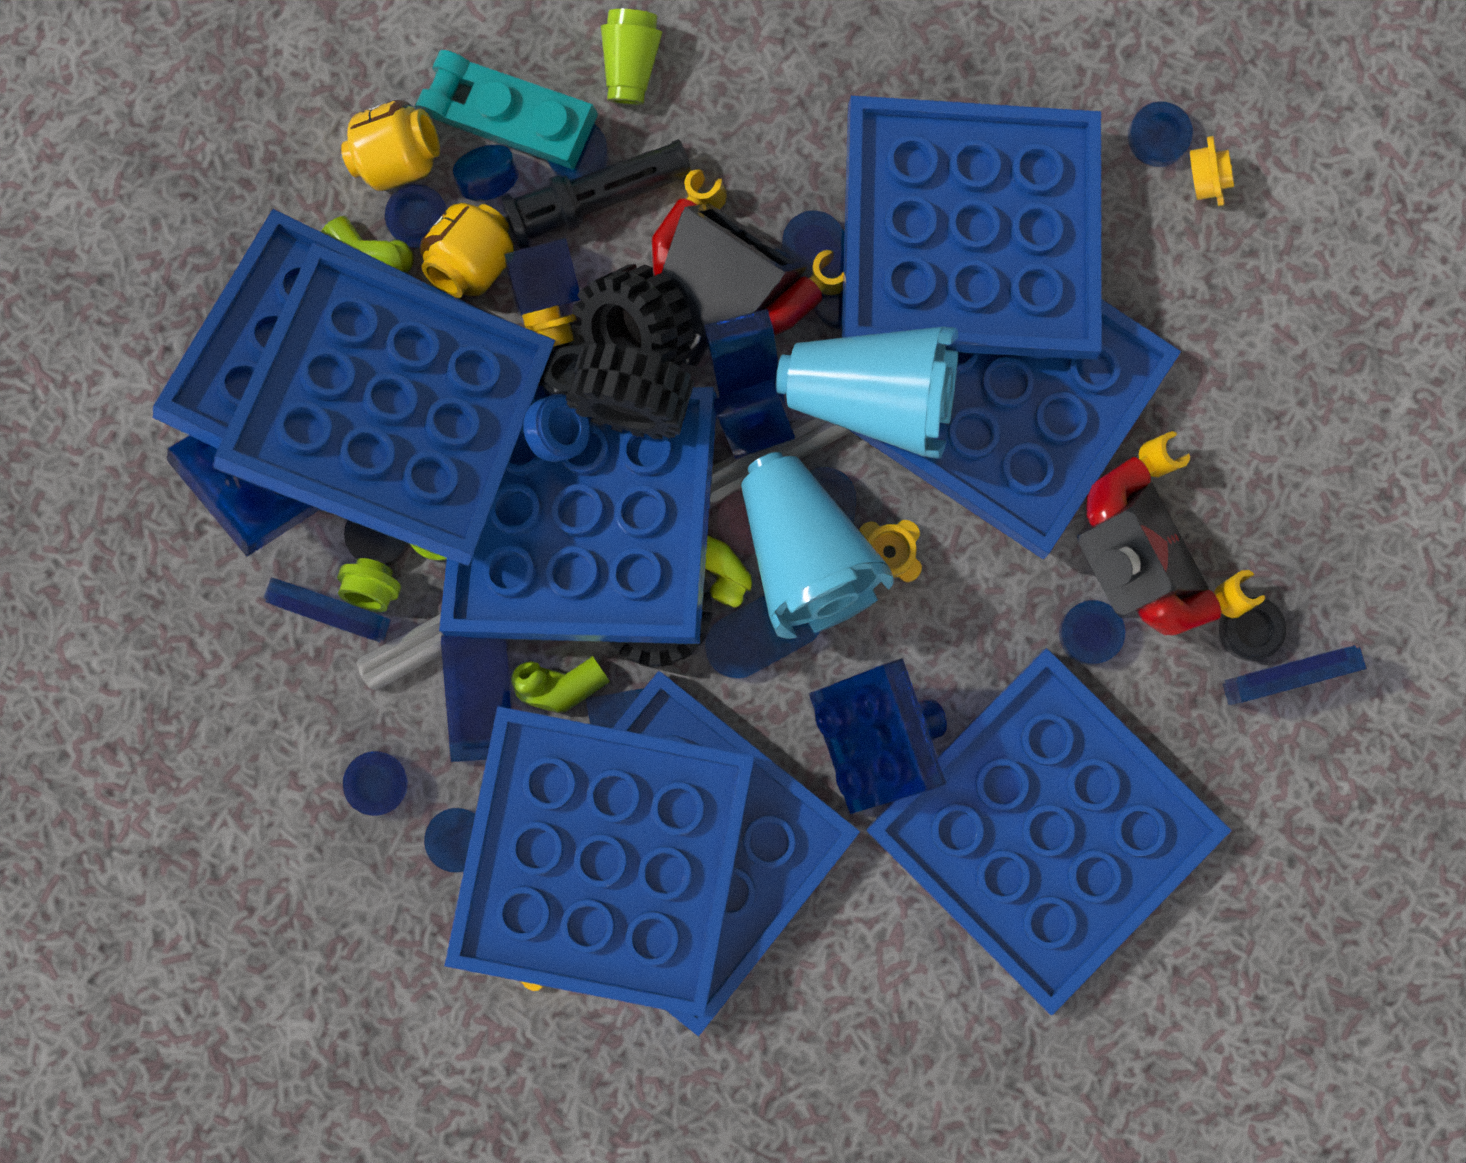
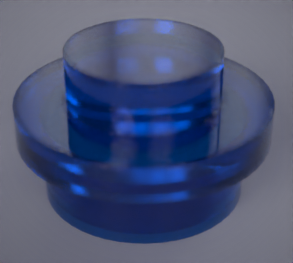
[385,184,447,248]
[343,751,408,816]

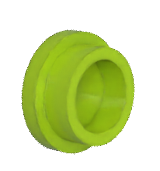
[337,558,401,612]

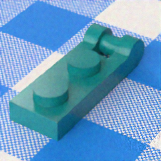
[414,50,598,170]

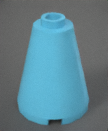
[776,326,958,459]
[741,452,894,639]

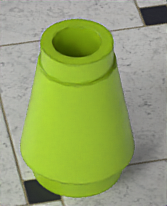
[601,9,663,105]

